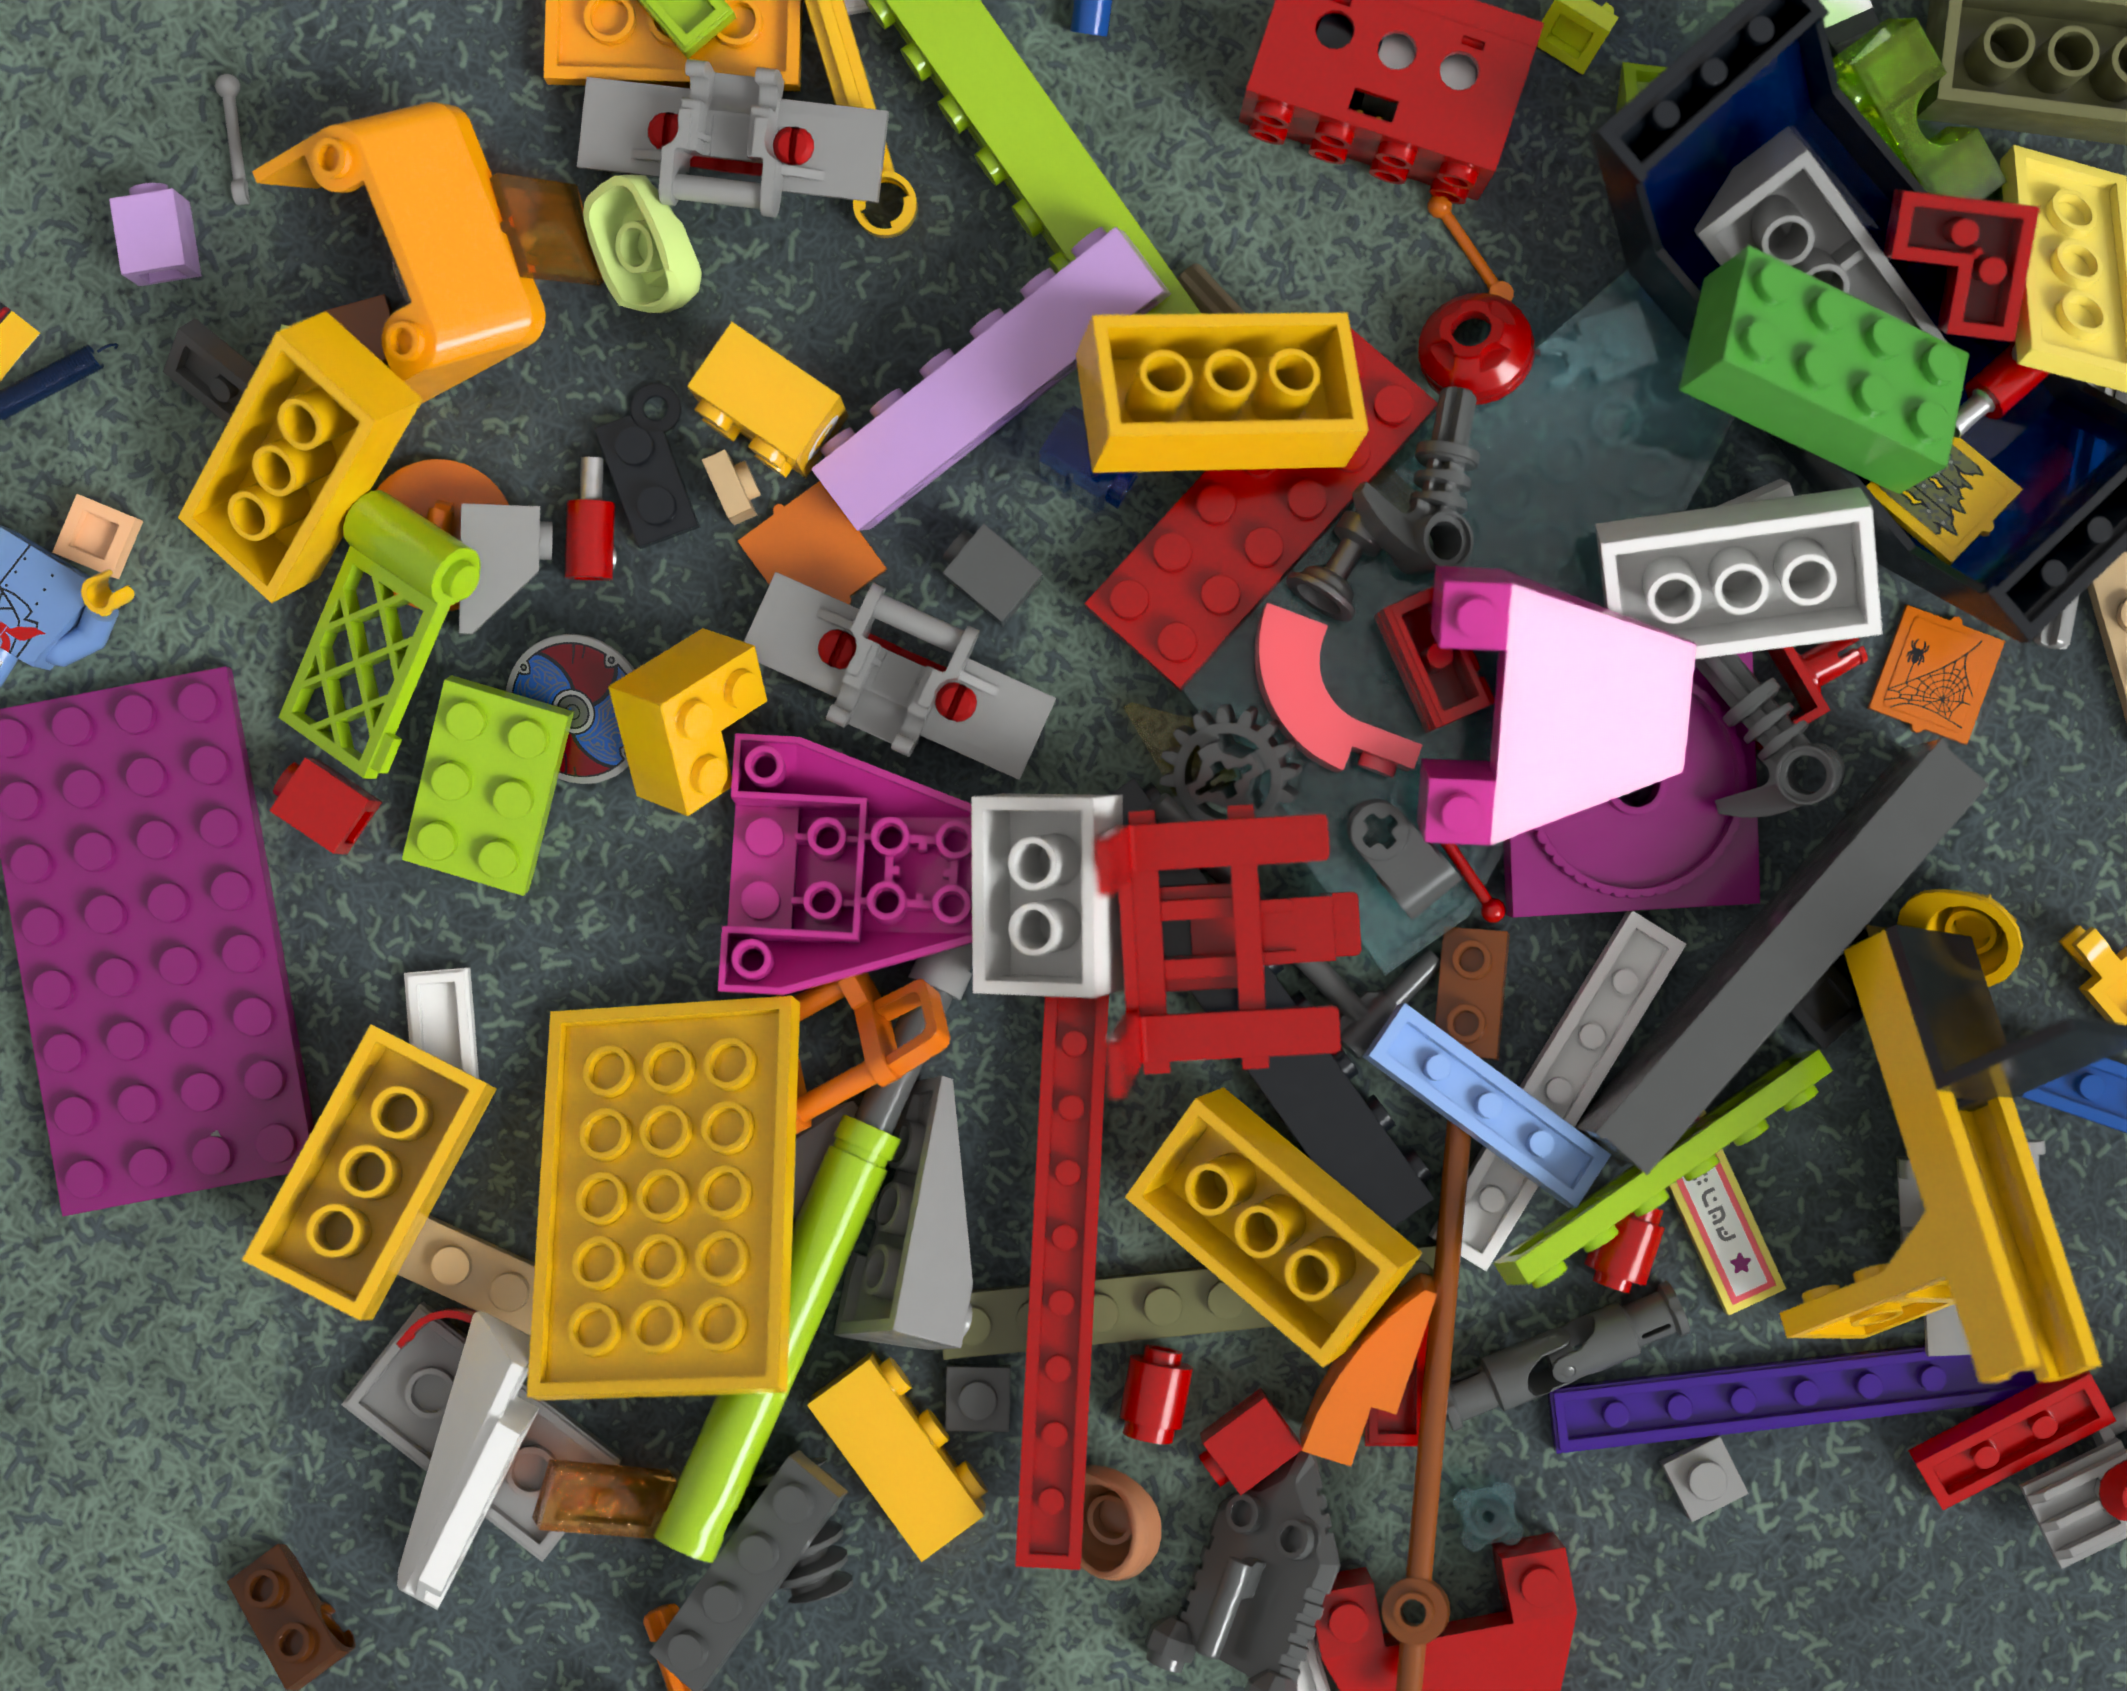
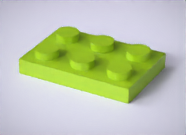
[402,675,574,896]

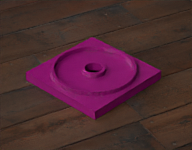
[1497,652,1760,918]

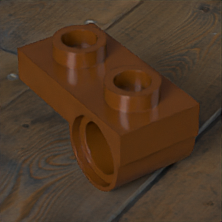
[227,1544,356,1691]

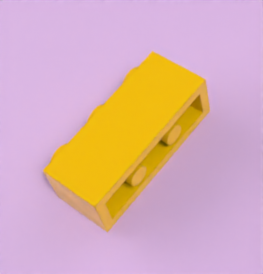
[807,1350,988,1562]

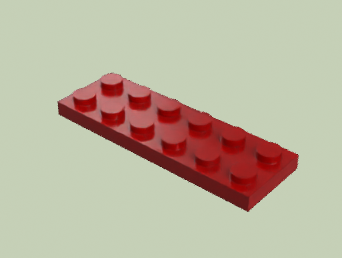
[1084,327,1438,692]

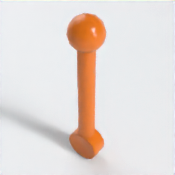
[1427,196,1514,301]

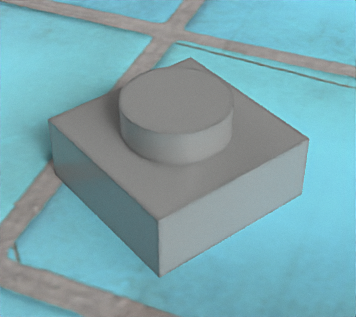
[1659,1435,1749,1522]

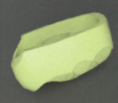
[583,175,702,313]

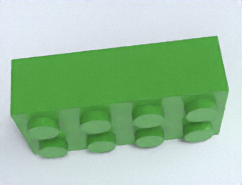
[1679,245,1969,494]

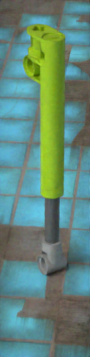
[654,944,973,1563]

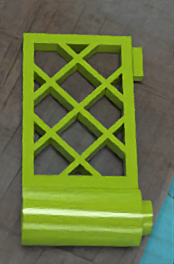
[278,490,481,779]

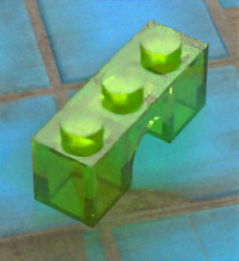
[1833,18,2007,199]

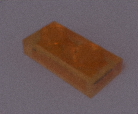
[532,1459,677,1539]

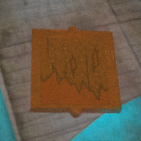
[489,173,604,286]

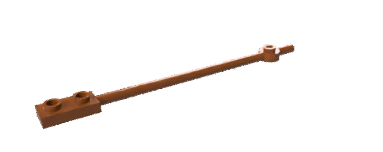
[1382,926,1510,1691]

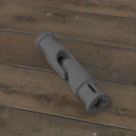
[1446,1281,1691,1432]

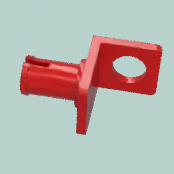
[1755,638,1868,750]

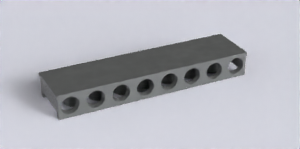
[1575,738,1989,1175]

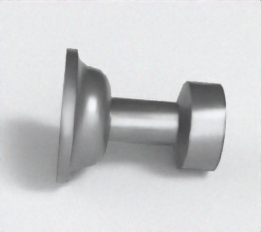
[1286,511,1381,622]

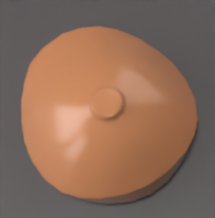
[1081,1465,1161,1581]

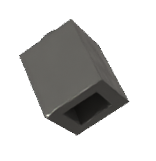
[942,523,1043,627]

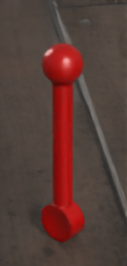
[1440,843,1506,923]

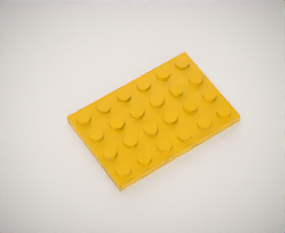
[527,996,800,1400]

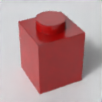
[269,757,382,855]
[1198,1388,1302,1495]

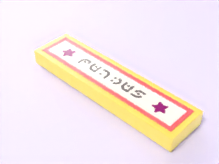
[1667,1110,1786,1316]

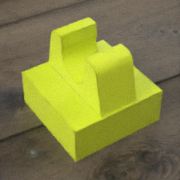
[1537,0,1619,75]

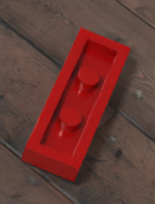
[1908,1370,2116,1510]

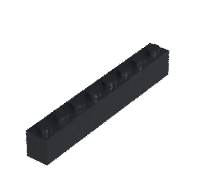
[1110,778,1434,1228]

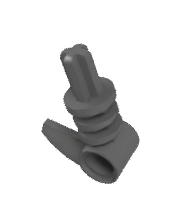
[1352,387,1480,576]
[1695,654,1845,818]

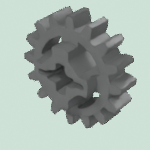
[1159,703,1303,821]

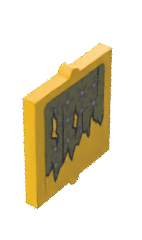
[1866,437,2023,565]

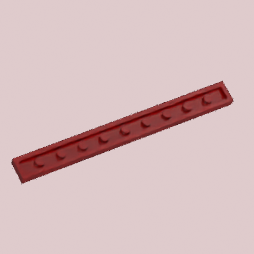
[1015,994,1109,1570]

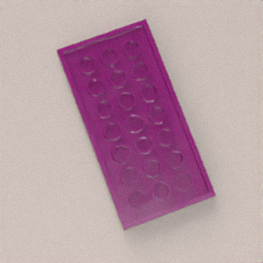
[0,666,314,1217]

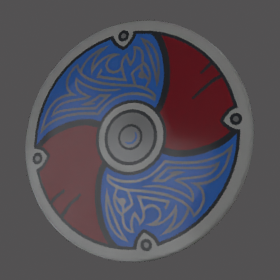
[506,634,635,784]

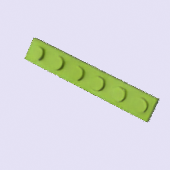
[1493,1049,1833,1289]

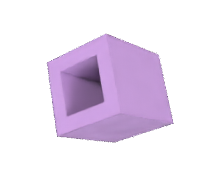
[109,183,201,286]

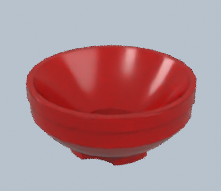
[1418,293,1535,405]

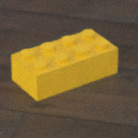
[178,311,423,604]
[1075,313,1368,473]
[242,1024,497,1320]
[1125,1087,1422,1367]

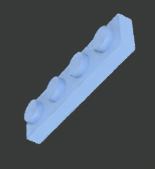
[1362,1003,1611,1208]

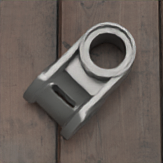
[1346,798,1462,921]

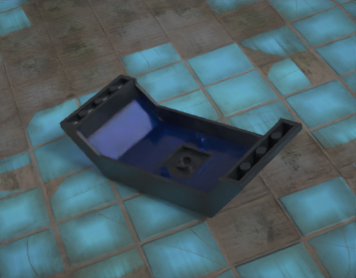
[1591,0,2127,644]

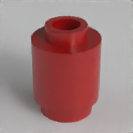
[1584,1208,1665,1293]
[1119,1345,1193,1444]

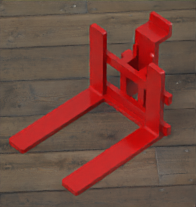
[1094,804,1361,1098]

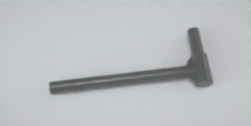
[1149,793,1441,1059]

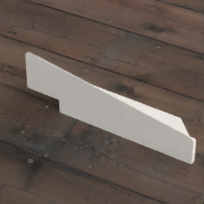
[397,1311,539,1610]

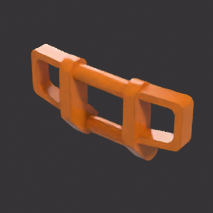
[793,972,950,1135]

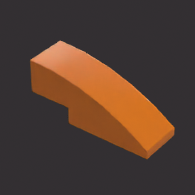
[1300,1273,1437,1466]

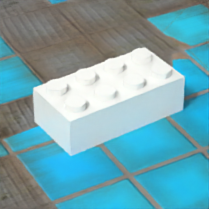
[1595,487,1882,659]

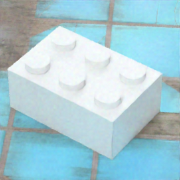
[971,794,1124,998]

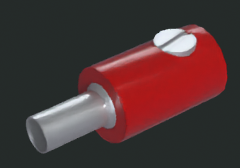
[1953,341,2051,438]
[565,457,617,581]

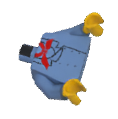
[0,525,135,688]

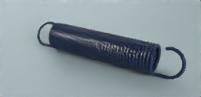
[0,343,119,420]

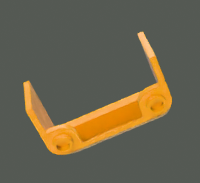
[252,102,546,405]

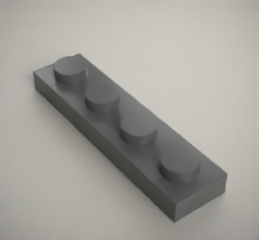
[649,1450,848,1691]

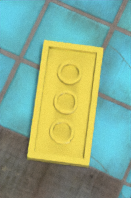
[2000,145,2127,393]

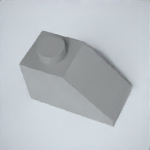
[459,503,552,635]

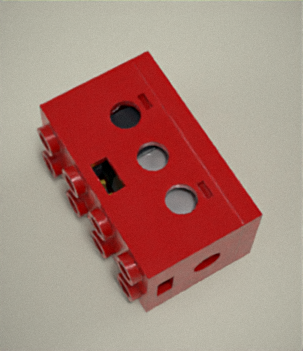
[1238,0,1544,204]

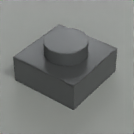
[945,1364,1011,1432]

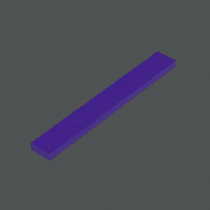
[1548,1344,2038,1454]

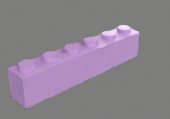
[811,227,1171,531]

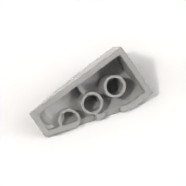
[834,1076,973,1350]

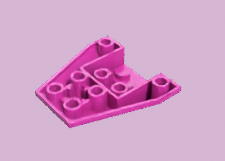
[718,733,972,995]

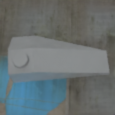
[1694,126,1948,343]

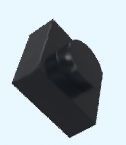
[1788,963,1864,1050]

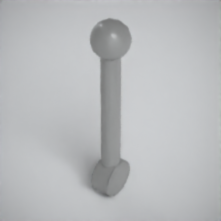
[215,73,250,206]

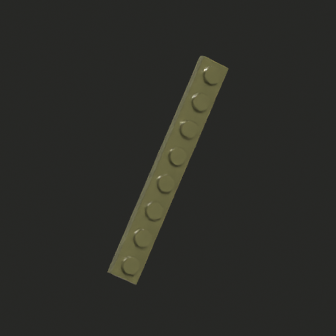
[943,1243,1436,1360]

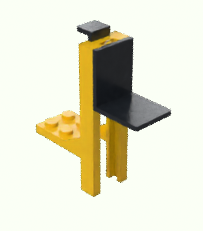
[1779,925,2127,1382]

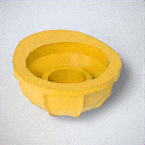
[1897,889,2023,988]

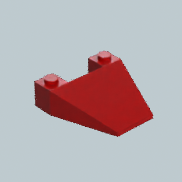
[1314,1532,1577,1691]

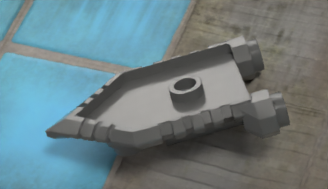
[1145,1451,1340,1691]

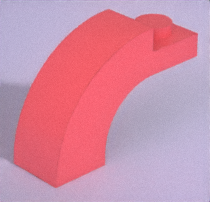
[1254,603,1423,778]

